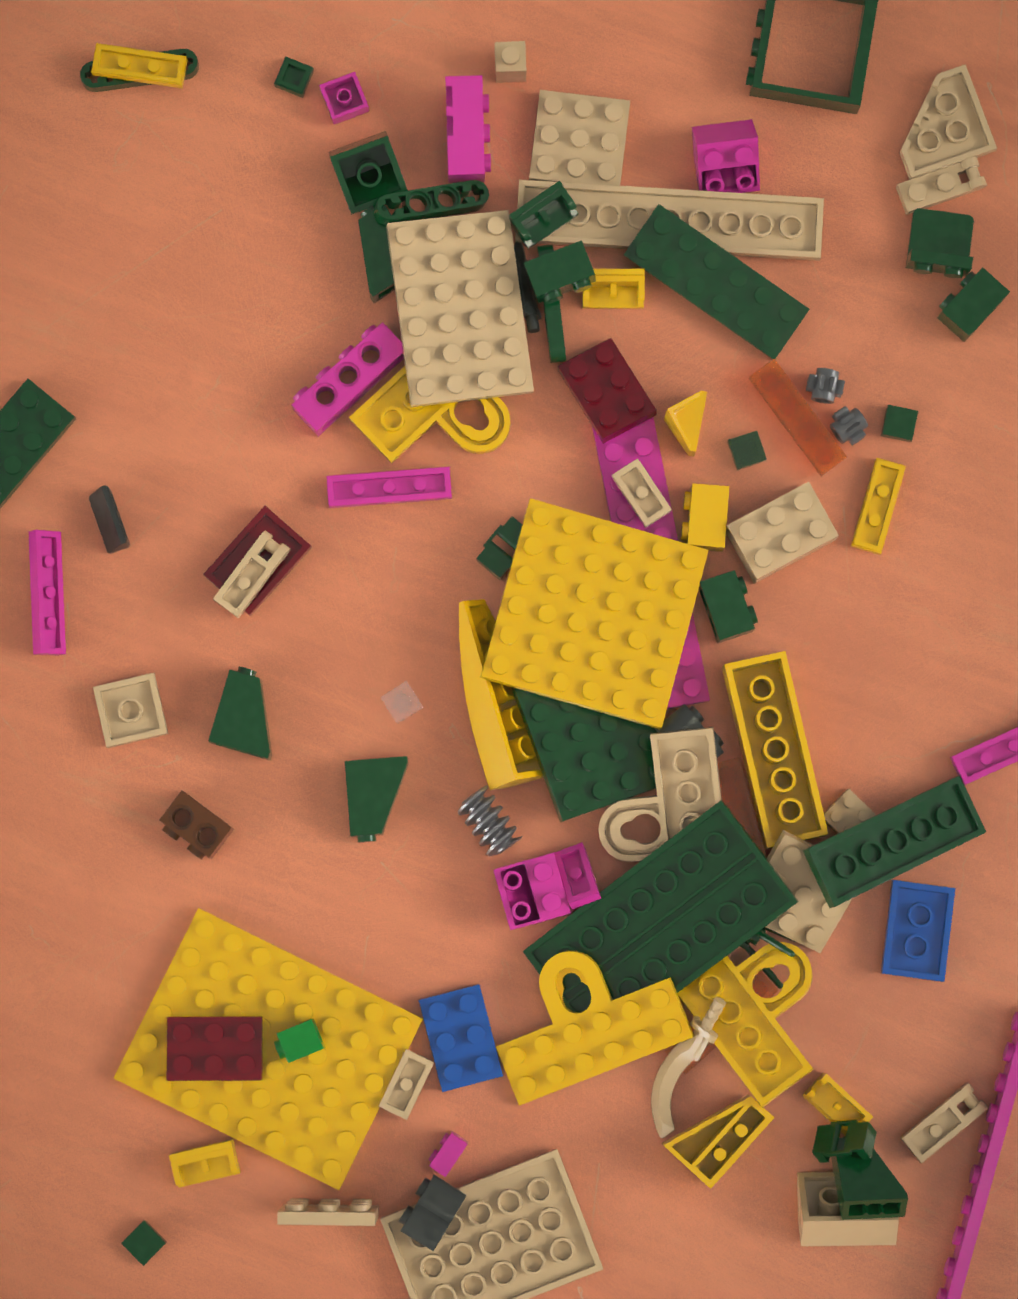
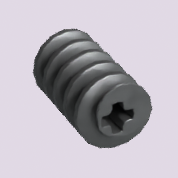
[458,786,523,856]

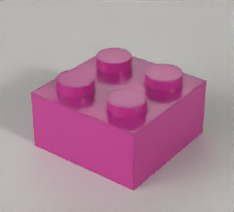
[319,72,369,125]
[428,1131,468,1177]

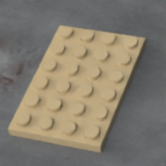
[386,210,534,407]
[380,1149,603,1299]

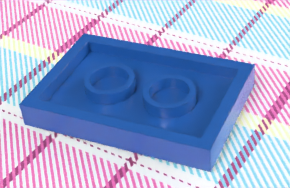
[881,880,956,982]
[419,984,503,1092]

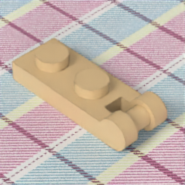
[896,156,987,215]
[213,530,291,618]
[900,1082,988,1163]

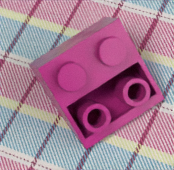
[692,119,760,193]
[493,853,571,931]

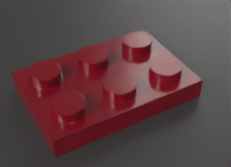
[558,338,657,444]
[203,506,312,616]
[166,1016,263,1081]

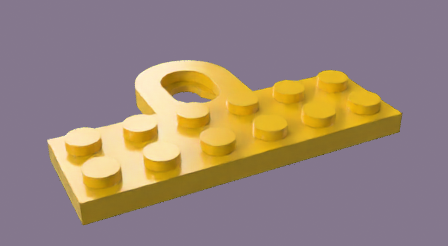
[349,366,510,464]
[677,942,813,1108]
[496,951,694,1106]

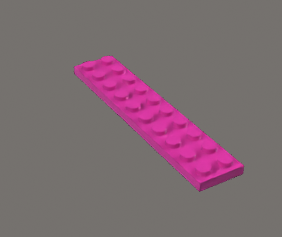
[592,417,710,709]

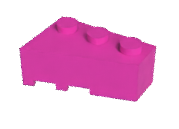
[445,75,491,183]

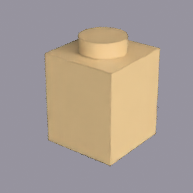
[495,41,527,83]

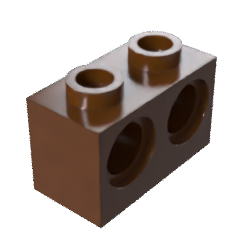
[159,790,234,860]

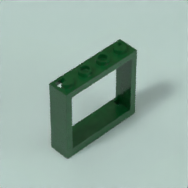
[746,0,878,114]

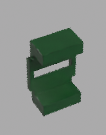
[476,516,522,580]
[812,1120,877,1163]

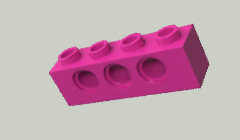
[291,322,404,437]

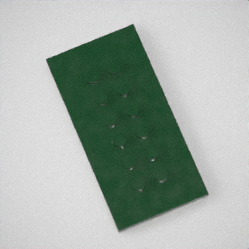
[523,800,799,1012]

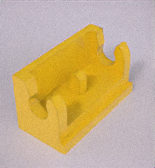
[582,269,645,309]
[802,1073,873,1136]
[169,1139,241,1188]

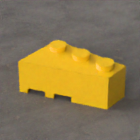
[661,1094,774,1189]

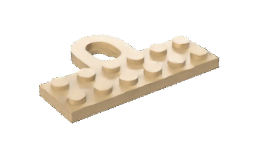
[598,727,722,862]

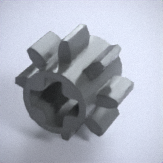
[806,368,845,404]
[830,406,868,446]

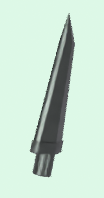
[514,242,541,333]

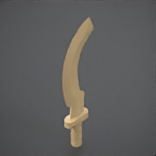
[651,997,726,1138]

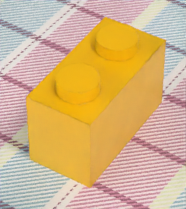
[681,483,730,552]

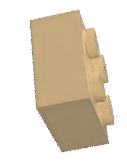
[824,789,876,834]

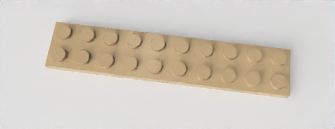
[515,179,824,261]

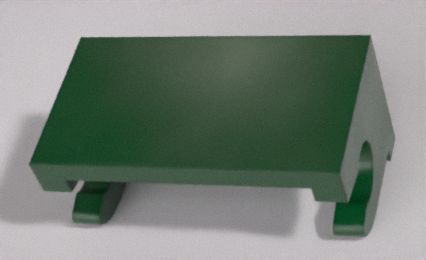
[509,181,579,250]

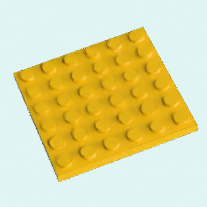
[480,498,709,729]

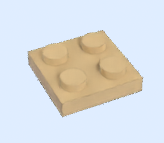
[93,673,169,748]

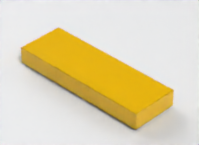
[91,43,188,89]
[850,458,906,555]

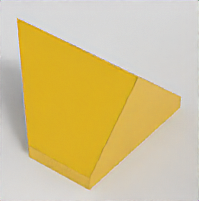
[664,391,707,457]

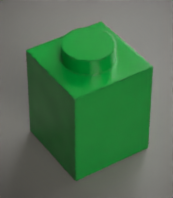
[274,1018,325,1063]

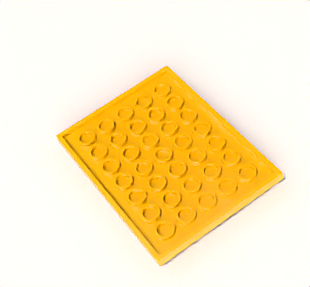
[113,908,423,1190]

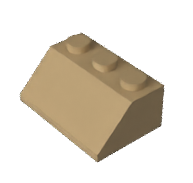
[797,1171,899,1246]

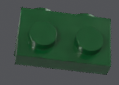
[906,208,974,278]

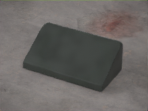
[89,485,130,554]

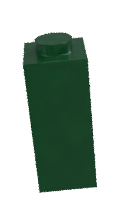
[358,206,395,303]
[208,666,272,761]
[345,756,409,843]
[831,1136,908,1220]

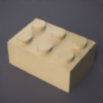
[726,482,839,584]

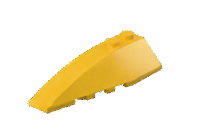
[459,599,544,790]

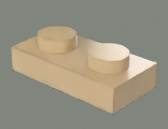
[611,458,672,528]
[378,1049,434,1120]

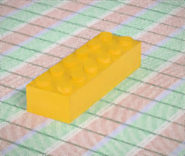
[722,651,828,849]

